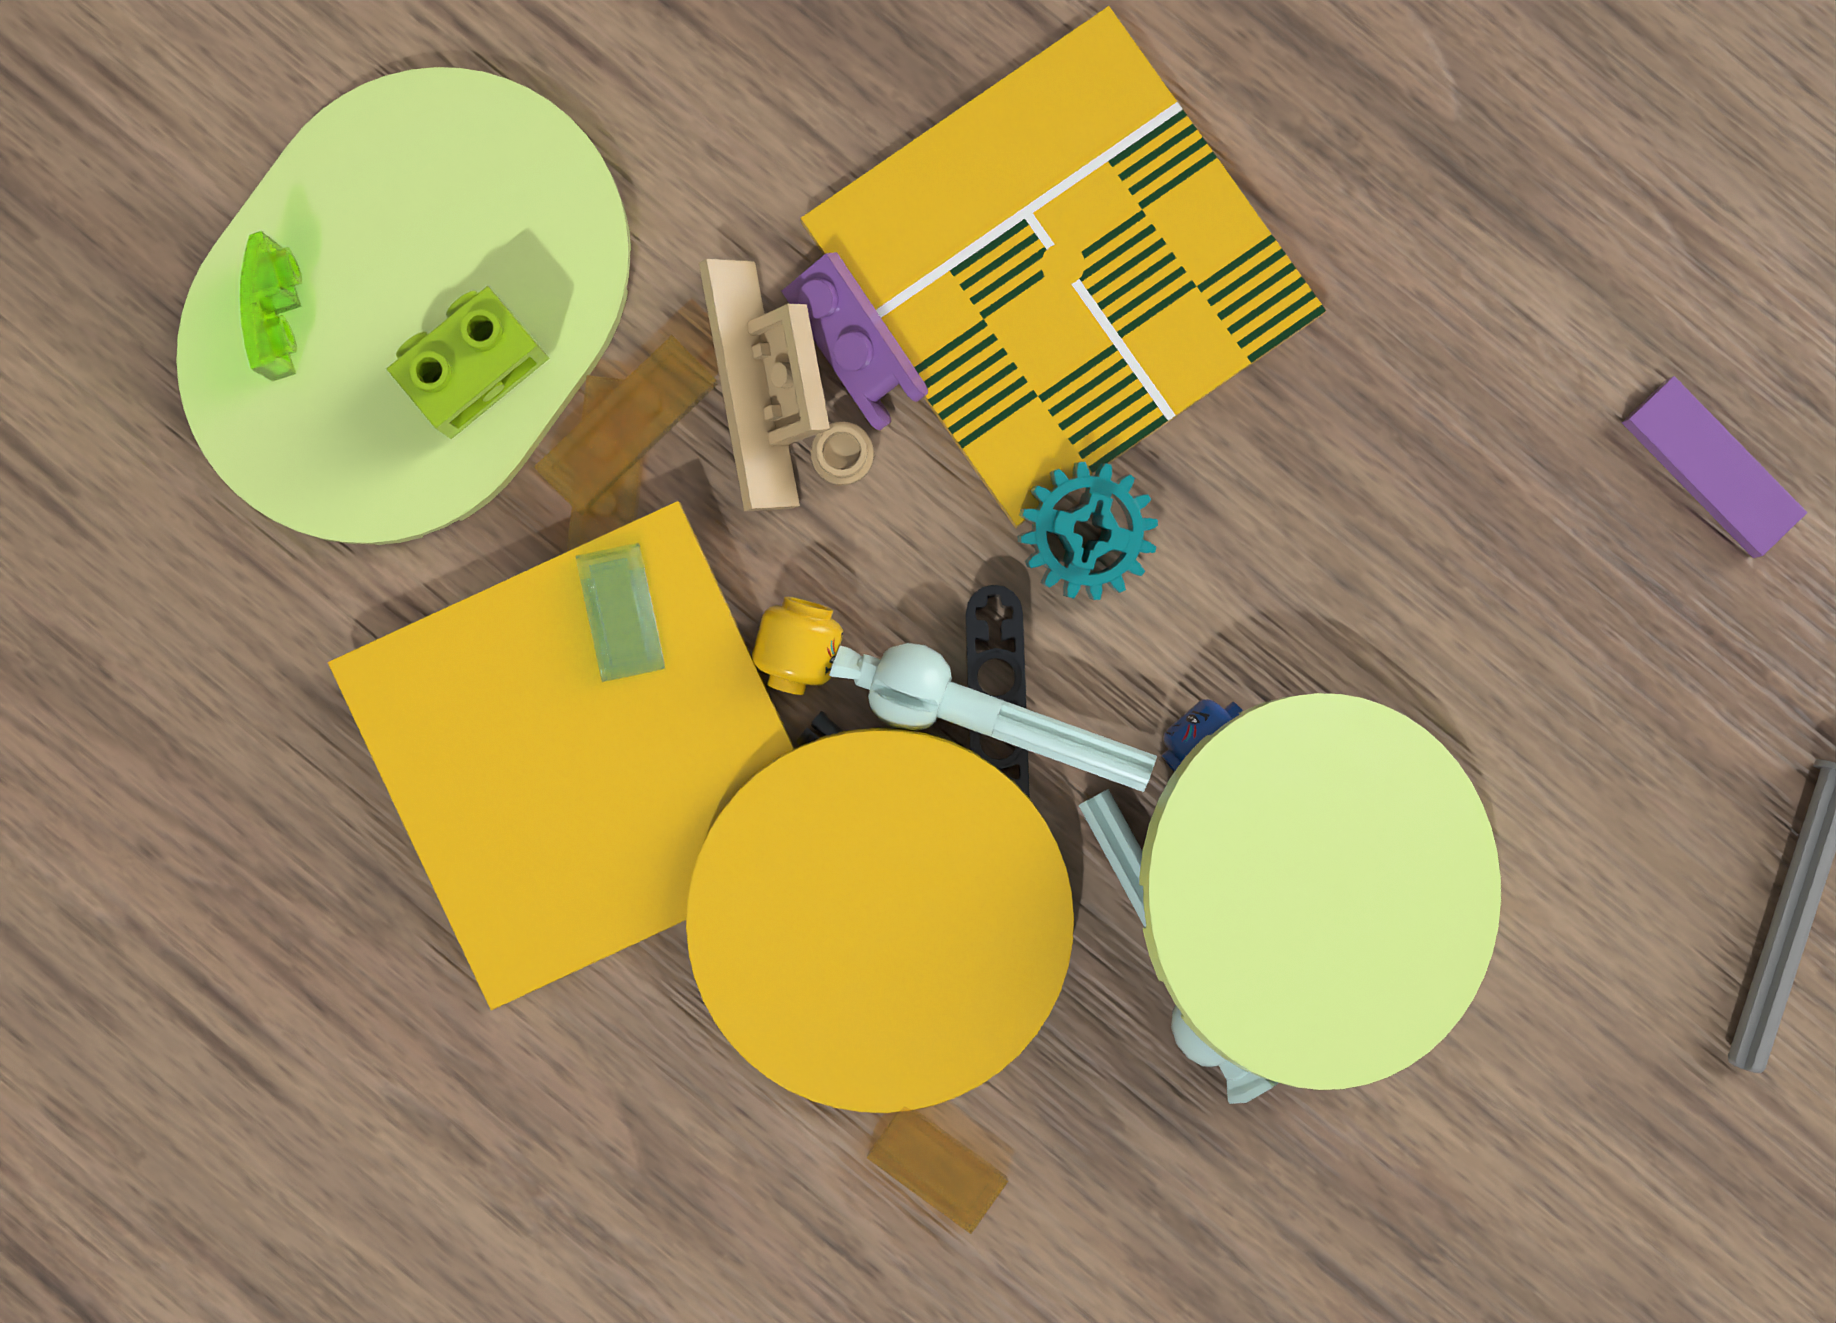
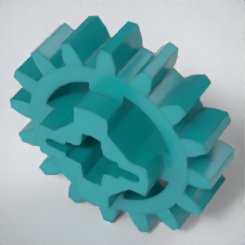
[1017,462,1158,600]

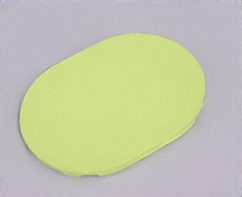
[176,67,631,545]

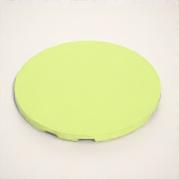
[1139,693,1501,1090]

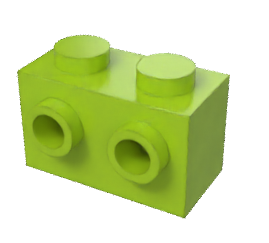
[386,286,550,439]

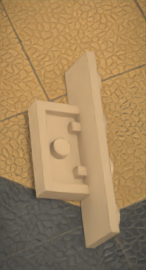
[699,259,830,511]

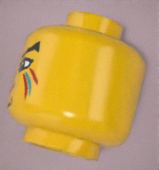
[752,597,843,695]

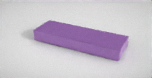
[1622,376,1807,558]

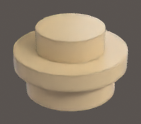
[811,422,874,486]

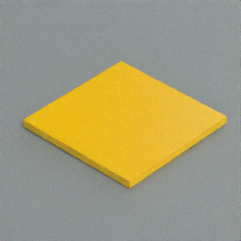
[327,501,795,1011]

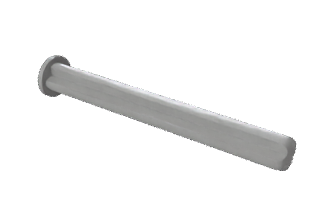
[1728,759,1836,1073]

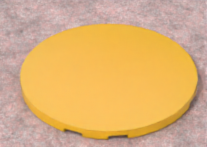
[686,728,1074,1113]

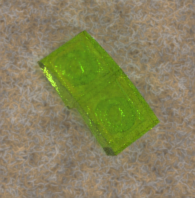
[240,231,302,382]

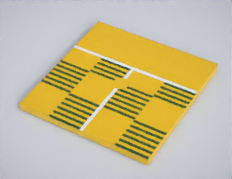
[800,6,1326,529]

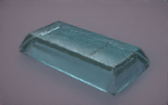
[575,543,666,682]

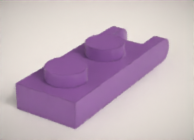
[781,252,928,430]

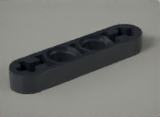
[965,585,1030,798]

